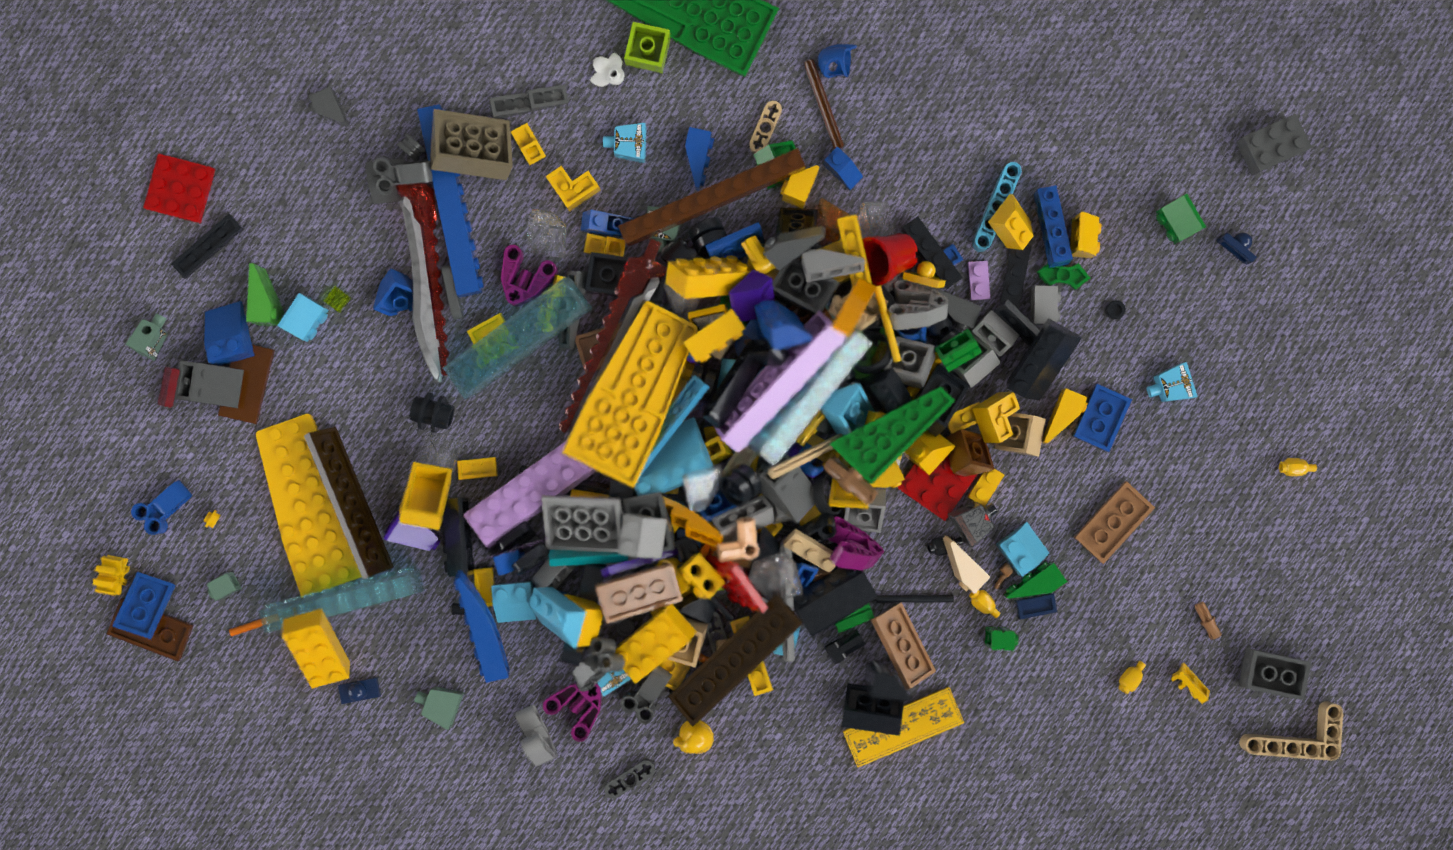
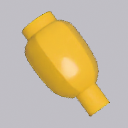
[1279,458,1317,477]
[969,590,1000,618]
[1118,661,1146,694]

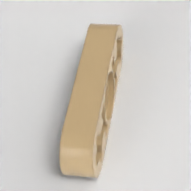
[750,101,782,153]

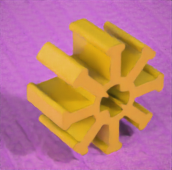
[93,555,130,596]

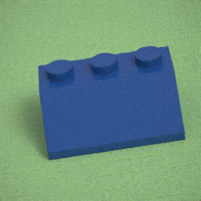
[754,300,812,351]

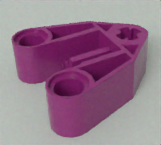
[501,245,558,307]
[828,517,884,571]
[543,682,602,742]

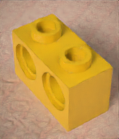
[678,554,725,599]

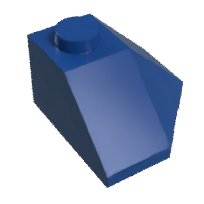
[373,268,413,316]

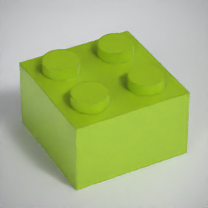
[624,22,671,73]

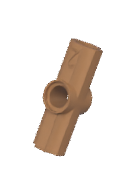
[824,457,878,505]

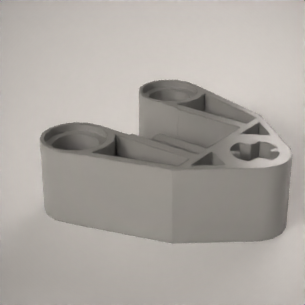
[889,279,948,330]
[515,704,558,766]

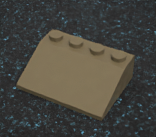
[430,109,513,180]

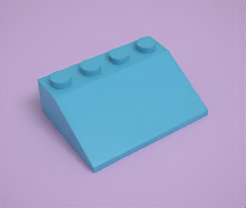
[634,417,715,496]

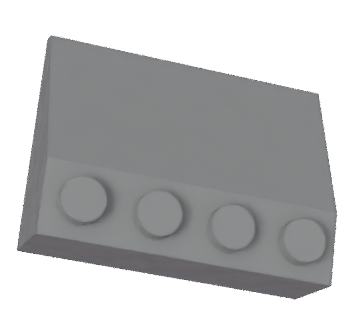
[542,495,624,553]

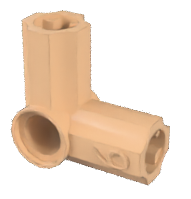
[717,517,759,562]

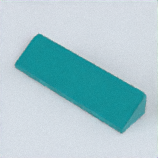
[549,549,628,567]

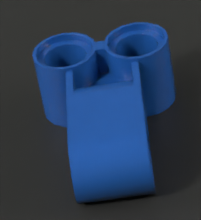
[131,480,192,535]

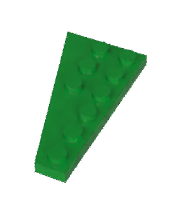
[829,387,954,485]

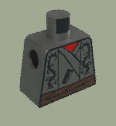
[948,502,998,548]

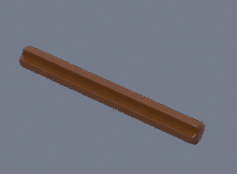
[804,59,844,149]

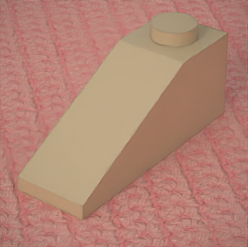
[943,536,990,594]

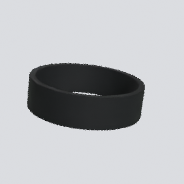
[848,332,892,374]
[813,473,843,515]

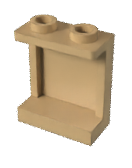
[828,287,889,332]

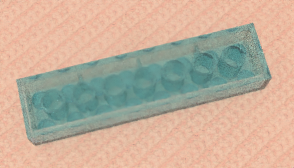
[443,277,592,399]
[747,328,872,466]
[259,566,425,634]

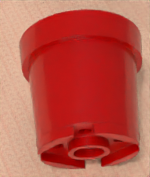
[862,233,918,286]

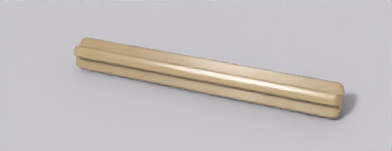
[768,434,843,479]

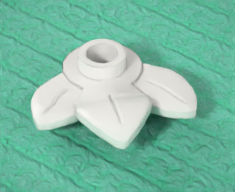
[590,53,624,87]

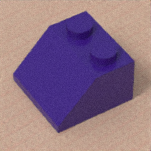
[729,270,775,322]

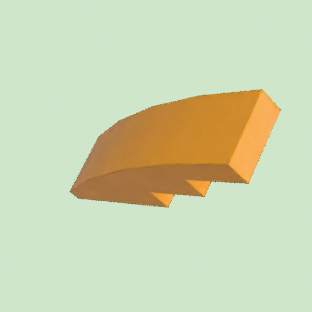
[832,278,877,337]
[663,496,723,548]

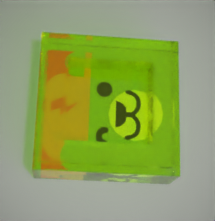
[324,286,351,313]

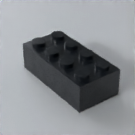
[585,252,668,304]

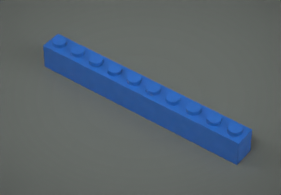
[417,104,484,298]

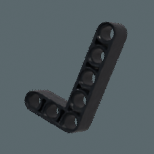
[702,339,790,428]
[560,564,607,667]

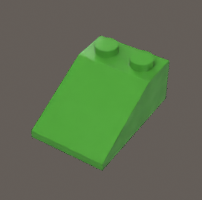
[246,263,285,326]

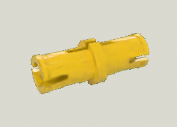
[794,409,825,447]

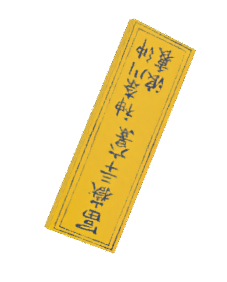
[843,686,964,767]

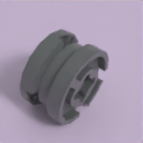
[396,133,426,161]

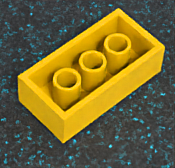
[665,255,752,299]
[614,604,696,684]
[282,608,350,688]

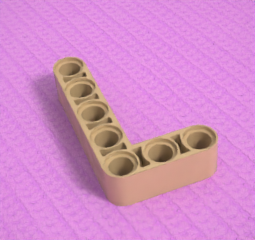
[1239,701,1343,761]

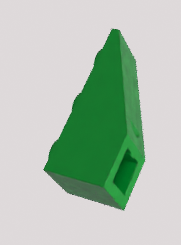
[1004,561,1067,599]

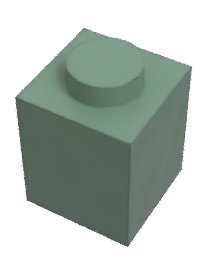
[206,572,242,601]

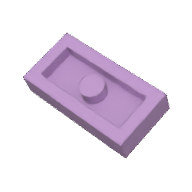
[967,261,990,301]

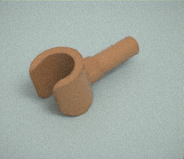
[994,563,1013,590]

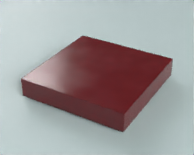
[157,367,180,408]

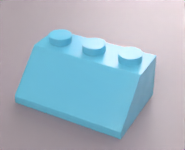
[820,384,874,436]
[529,587,586,648]

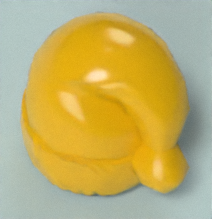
[673,720,714,754]

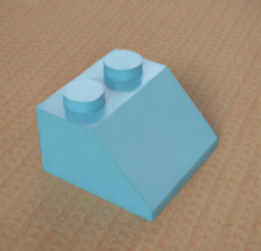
[277,293,329,342]
[996,522,1049,577]
[491,581,536,623]

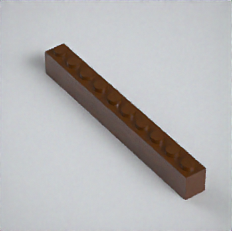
[618,148,806,247]

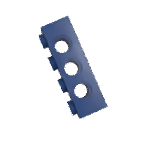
[1033,185,1073,268]

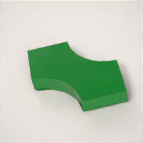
[1036,263,1090,291]

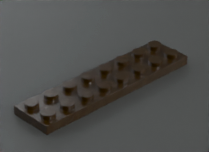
[304,426,394,579]
[668,594,804,726]

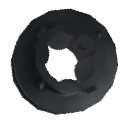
[409,392,455,433]

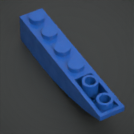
[454,570,510,683]

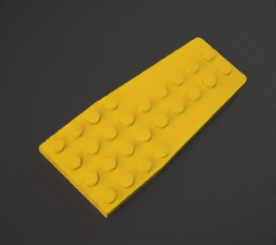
[562,301,697,488]
[256,414,362,598]

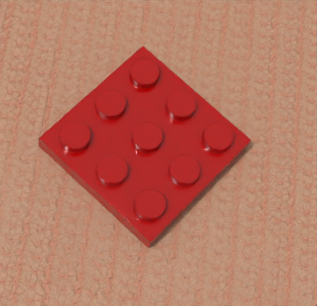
[143,153,216,224]
[897,456,977,521]
[704,555,768,613]

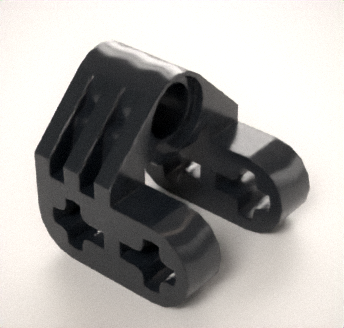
[496,522,549,575]

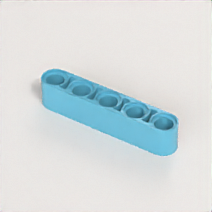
[972,162,1022,252]

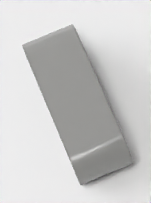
[532,559,577,589]

